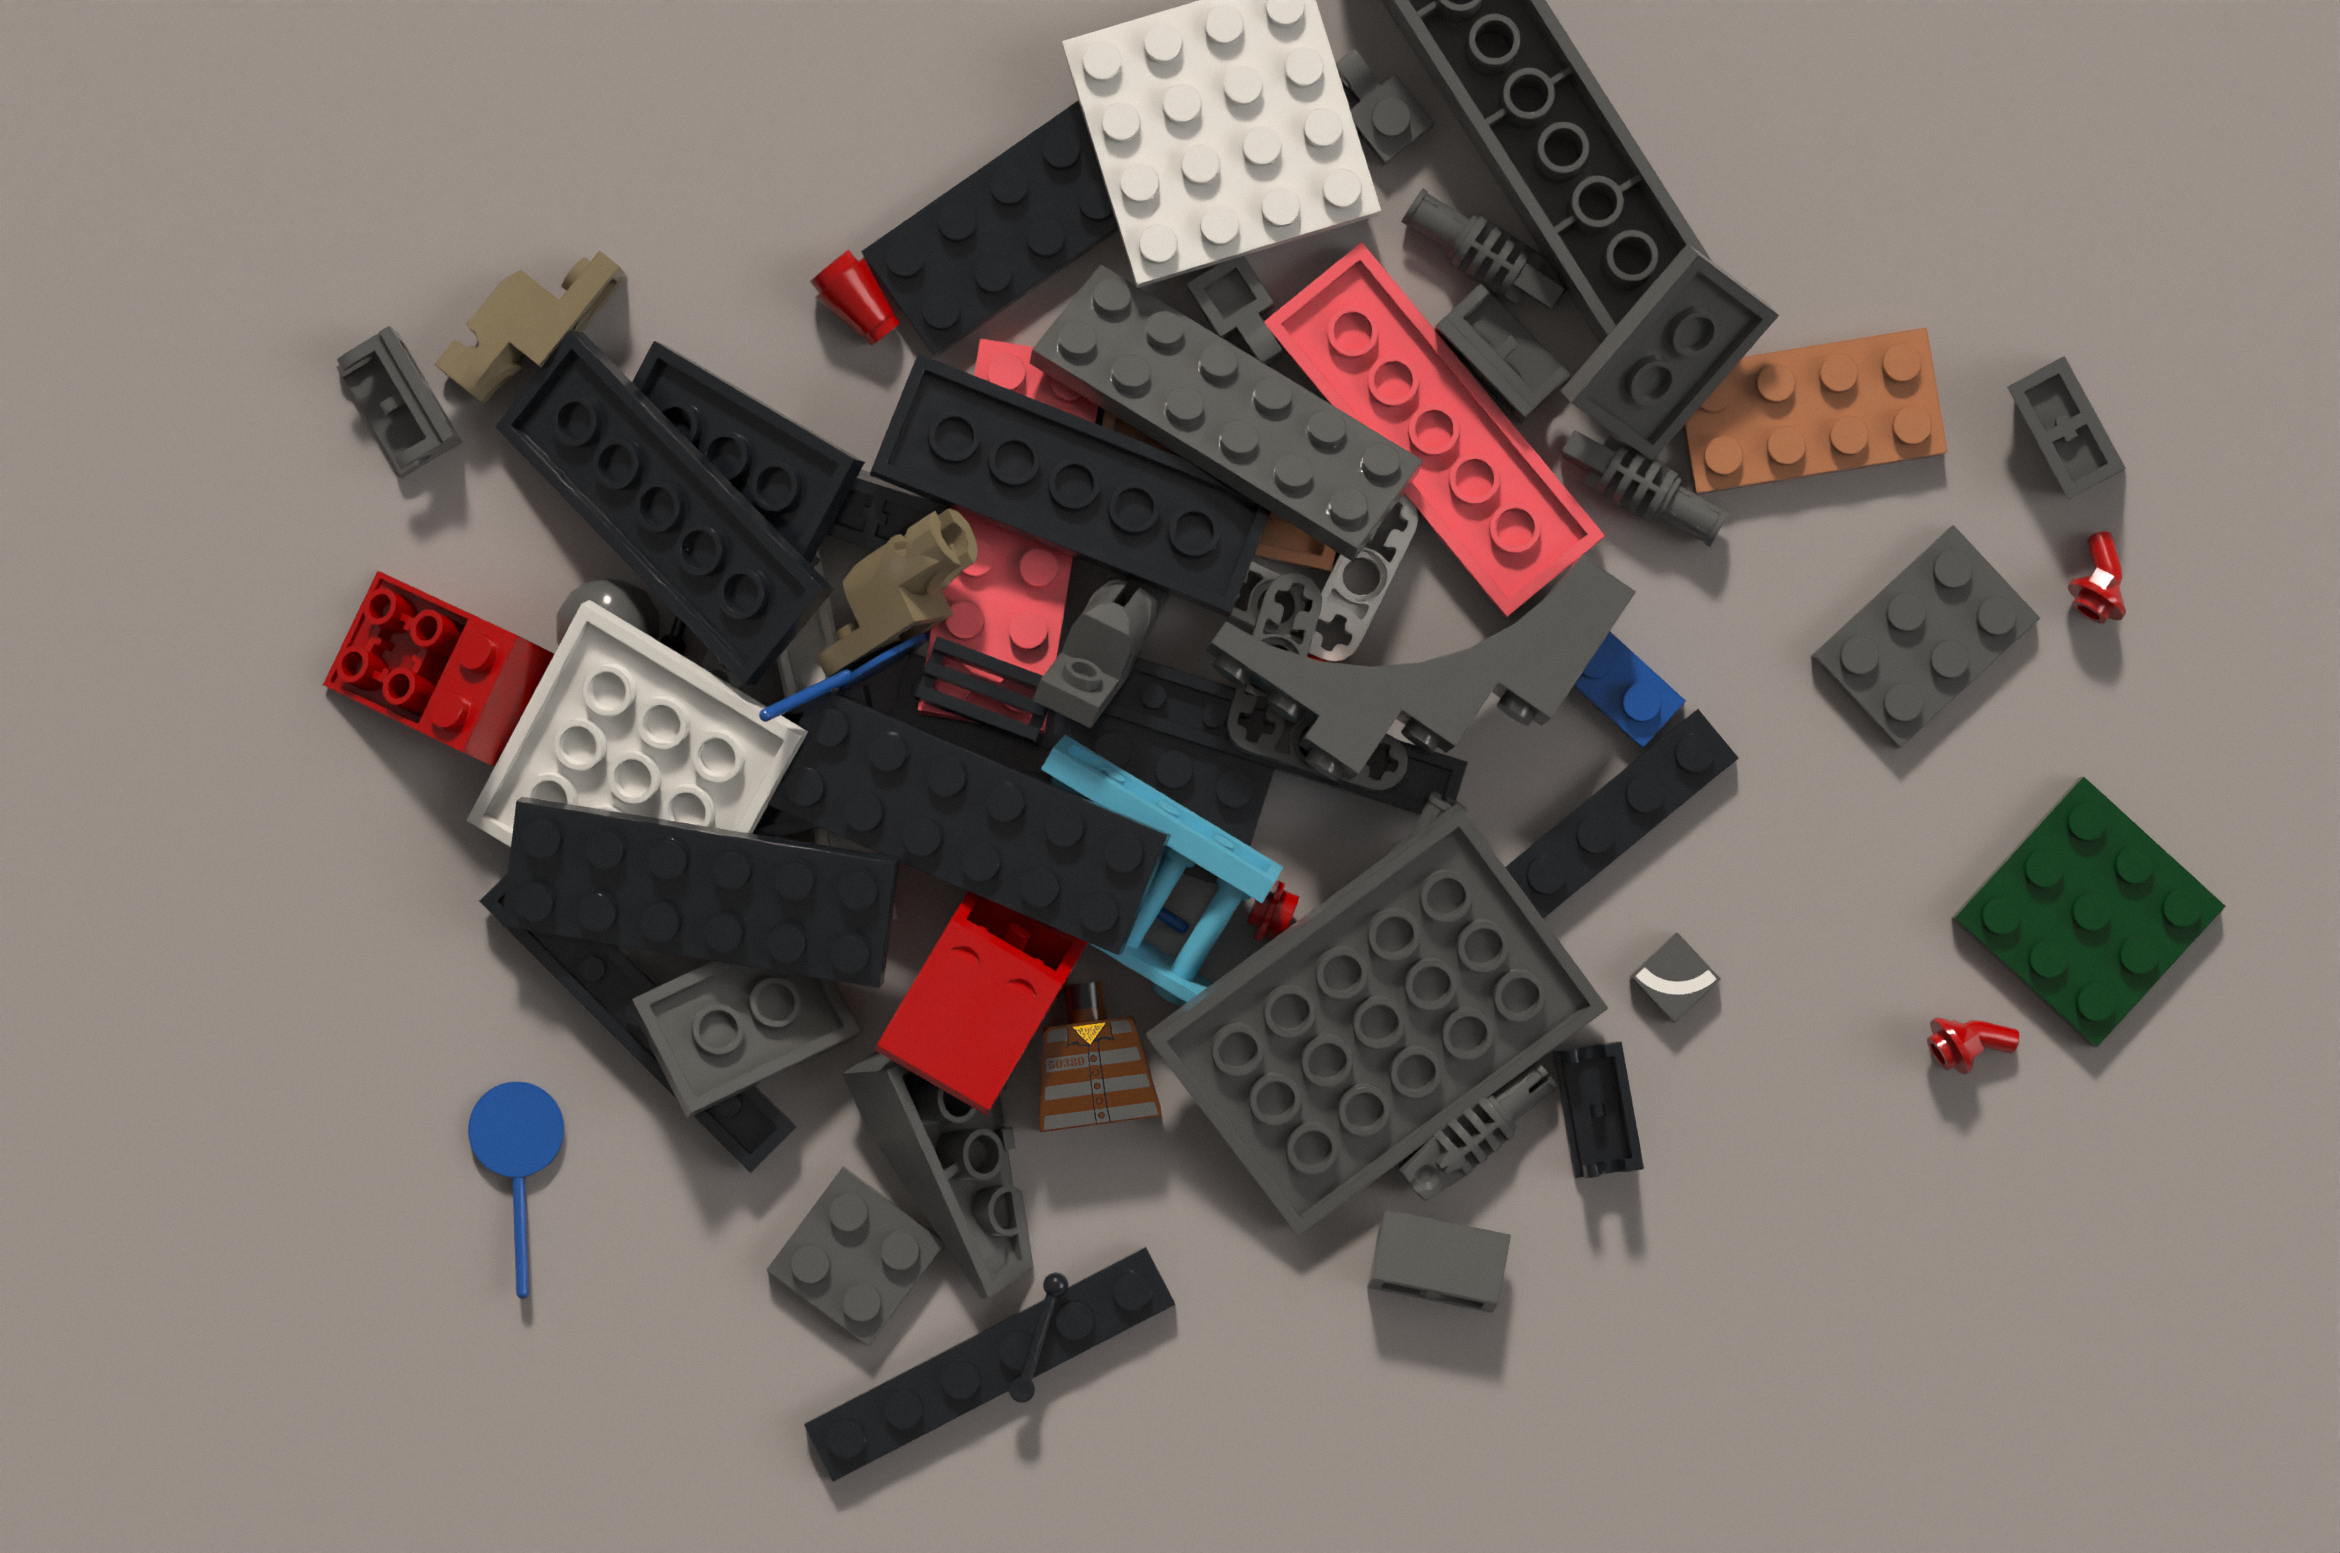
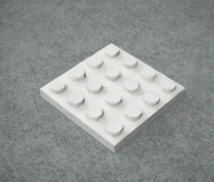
[1062,0,1381,288]
[467,600,808,847]

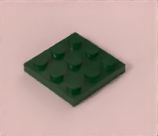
[1951,776,2226,1047]

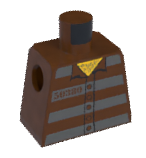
[1039,981,1162,1132]

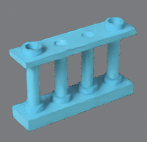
[1041,735,1284,1006]

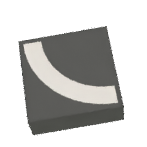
[1629,932,1721,1023]

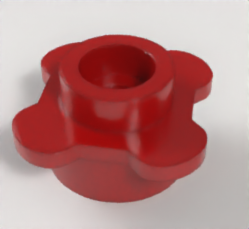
[1247,880,1299,942]

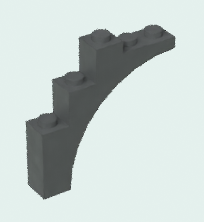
[1205,555,1636,781]

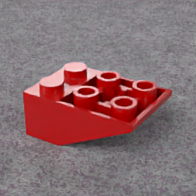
[323,570,555,767]
[874,891,1088,1115]

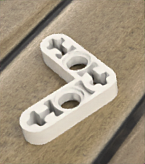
[1230,494,1418,663]

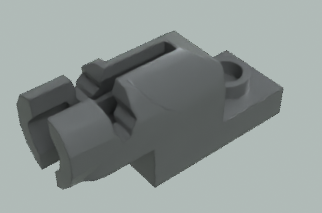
[1033,571,1171,728]

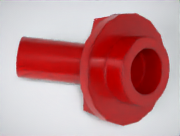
[2067,531,2126,624]
[1927,1017,2020,1075]

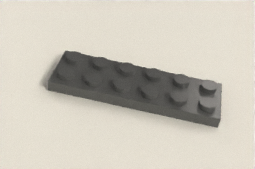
[1029,264,1423,562]

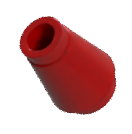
[809,249,900,346]

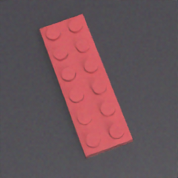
[1264,242,1605,619]
[918,338,1099,734]

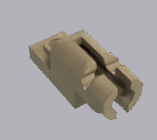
[434,250,627,404]
[816,509,978,678]

